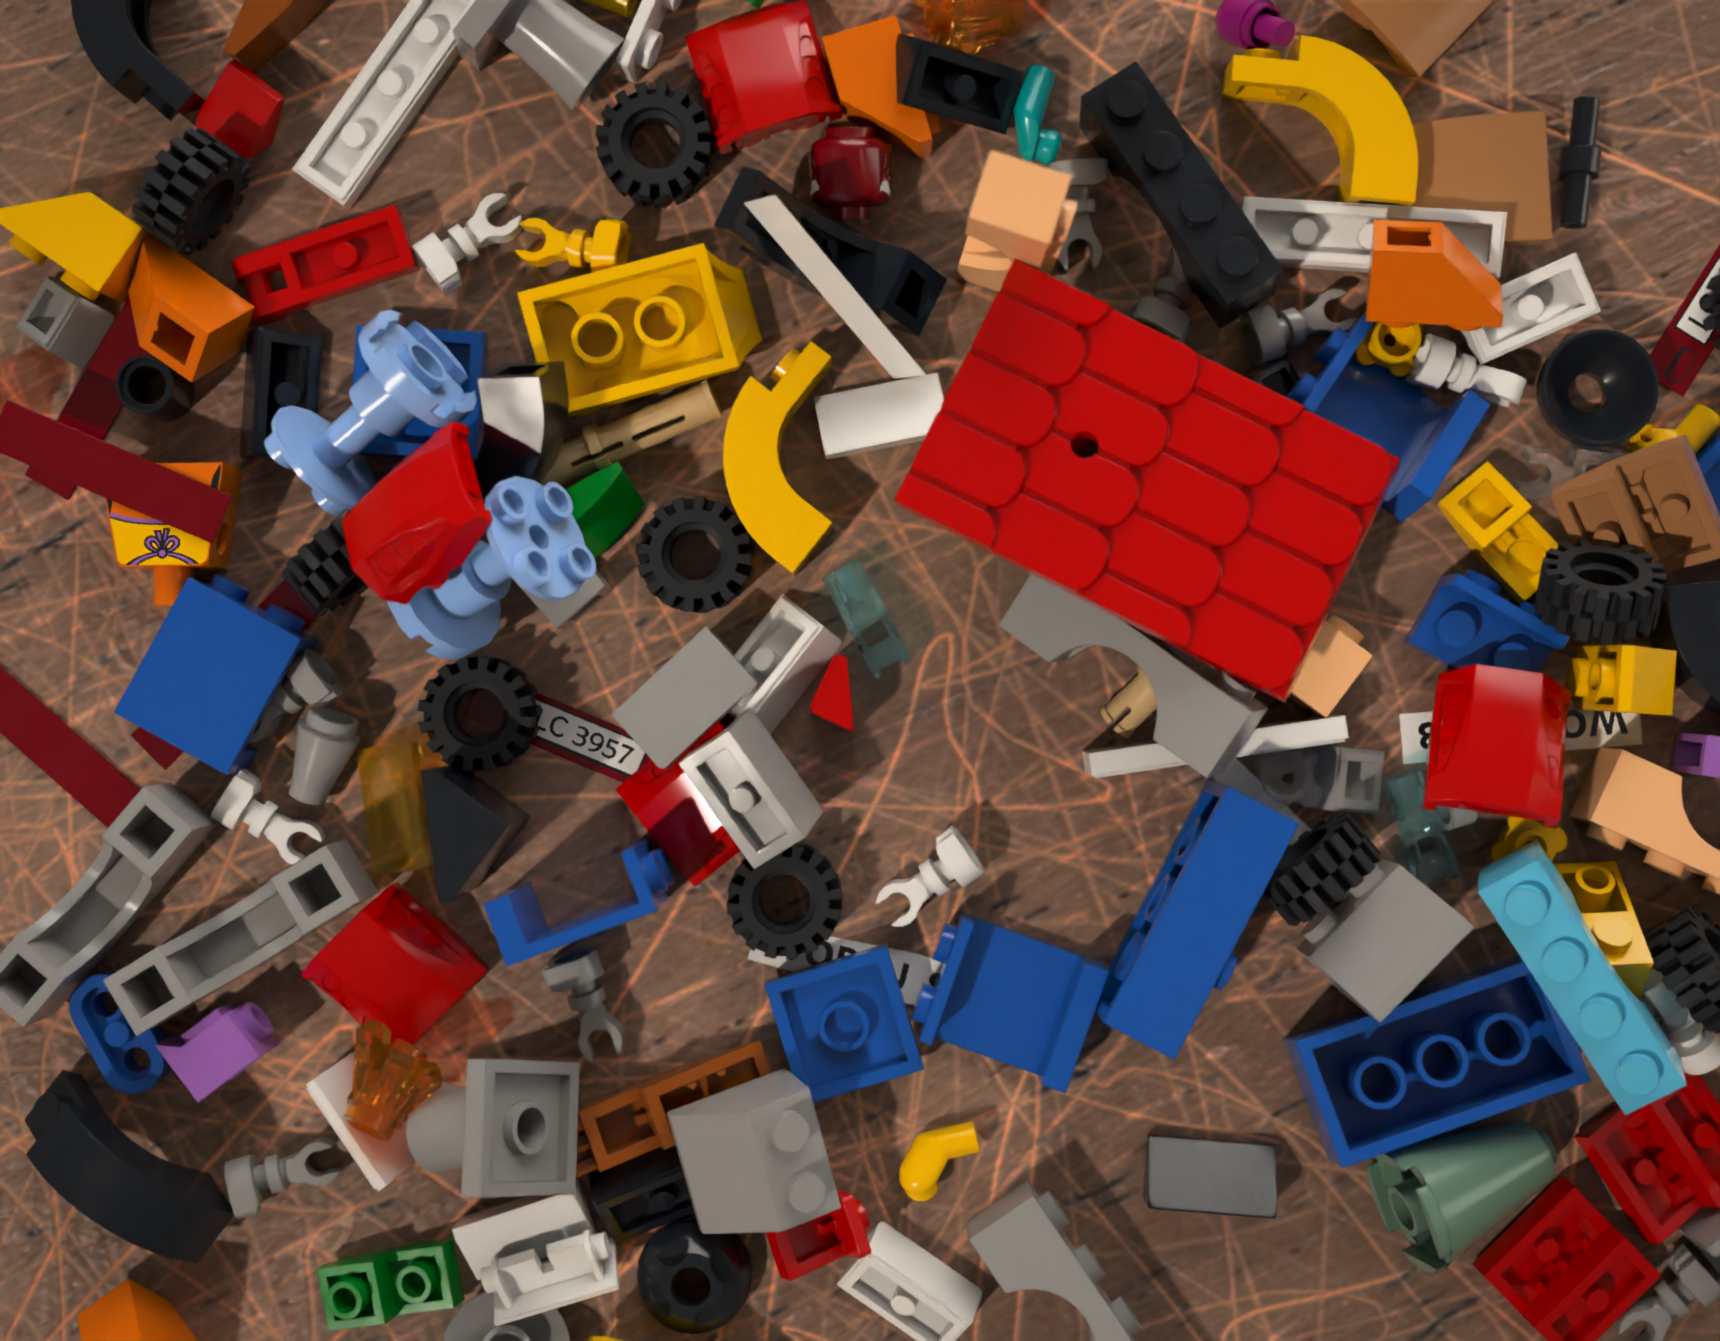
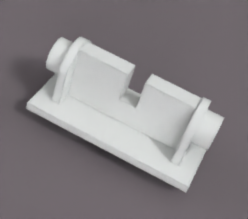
[481,1229,619,1326]

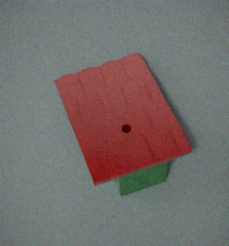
[894,259,1400,703]

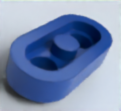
[69,971,171,1094]

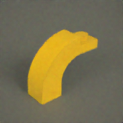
[1221,35,1418,206]
[723,341,834,576]

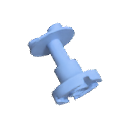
[264,310,477,516]
[387,476,596,660]

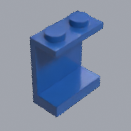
[1287,314,1491,522]
[114,573,318,775]
[483,838,675,967]
[911,912,1109,1093]

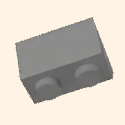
[1296,859,1474,1023]
[667,1068,841,1234]

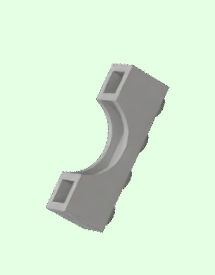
[999,574,1268,778]
[0,782,218,1027]
[103,839,379,1036]
[966,1180,1142,1341]

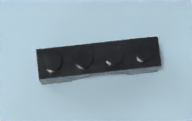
[1079,61,1283,329]

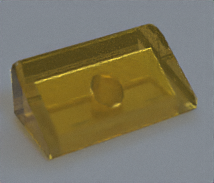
[356,741,434,874]

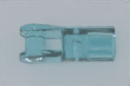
[822,559,911,679]
[1382,768,1460,887]

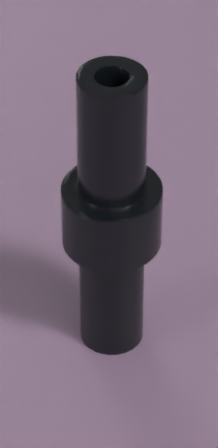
[1559,96,1602,229]

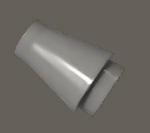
[288,706,361,805]

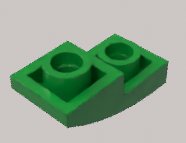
[565,461,645,558]
[316,1238,465,1331]

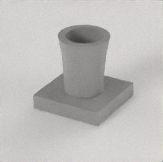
[453,0,625,112]
[406,1059,580,1198]

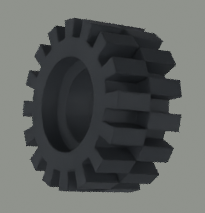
[595,81,715,208]
[132,127,251,255]
[636,496,755,613]
[282,508,368,616]
[1534,539,1667,645]
[418,656,541,772]
[1263,812,1381,926]
[726,843,843,960]
[1644,906,1720,1034]

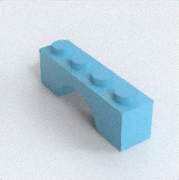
[1478,839,1687,1115]

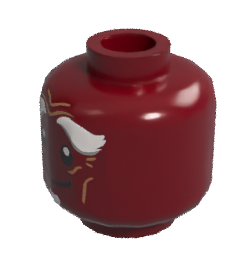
[808,127,892,220]

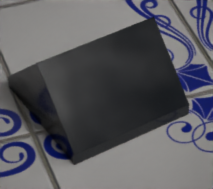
[420,765,531,903]

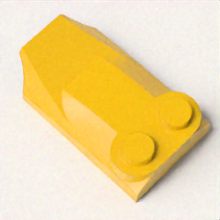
[517,243,762,417]

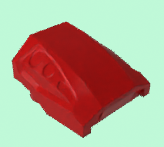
[685,0,842,155]
[342,422,493,604]
[1422,664,1571,829]
[616,721,740,887]
[300,882,491,1059]

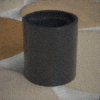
[115,355,195,421]

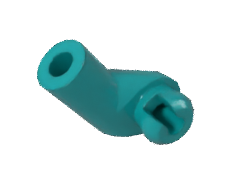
[1013,65,1062,165]

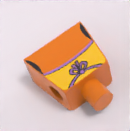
[105,462,242,607]

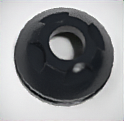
[1536,329,1659,447]
[637,1215,753,1334]

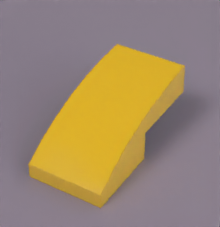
[1437,461,1558,605]

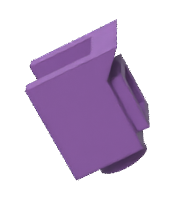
[155,1002,278,1102]

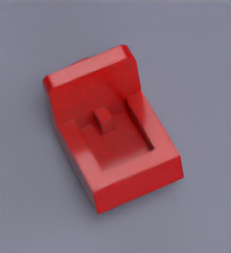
[766,1190,871,1281]

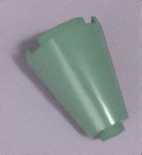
[1367,1121,1557,1274]

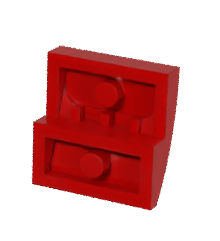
[1574,1072,1720,1245]
[1472,1176,1662,1341]

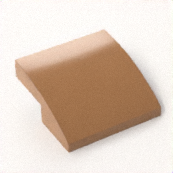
[1335,0,1494,77]
[1411,111,1553,246]
[1550,434,1720,574]

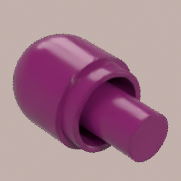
[1215,0,1295,50]

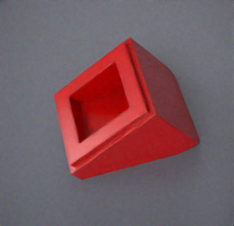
[195,59,285,160]
[809,654,855,732]

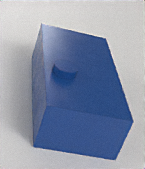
[1096,779,1300,1060]
[1284,955,1591,1168]

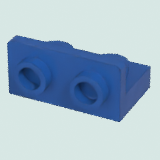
[1403,570,1570,672]

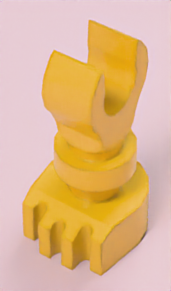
[515,218,632,272]

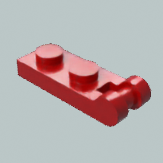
[231,205,420,325]

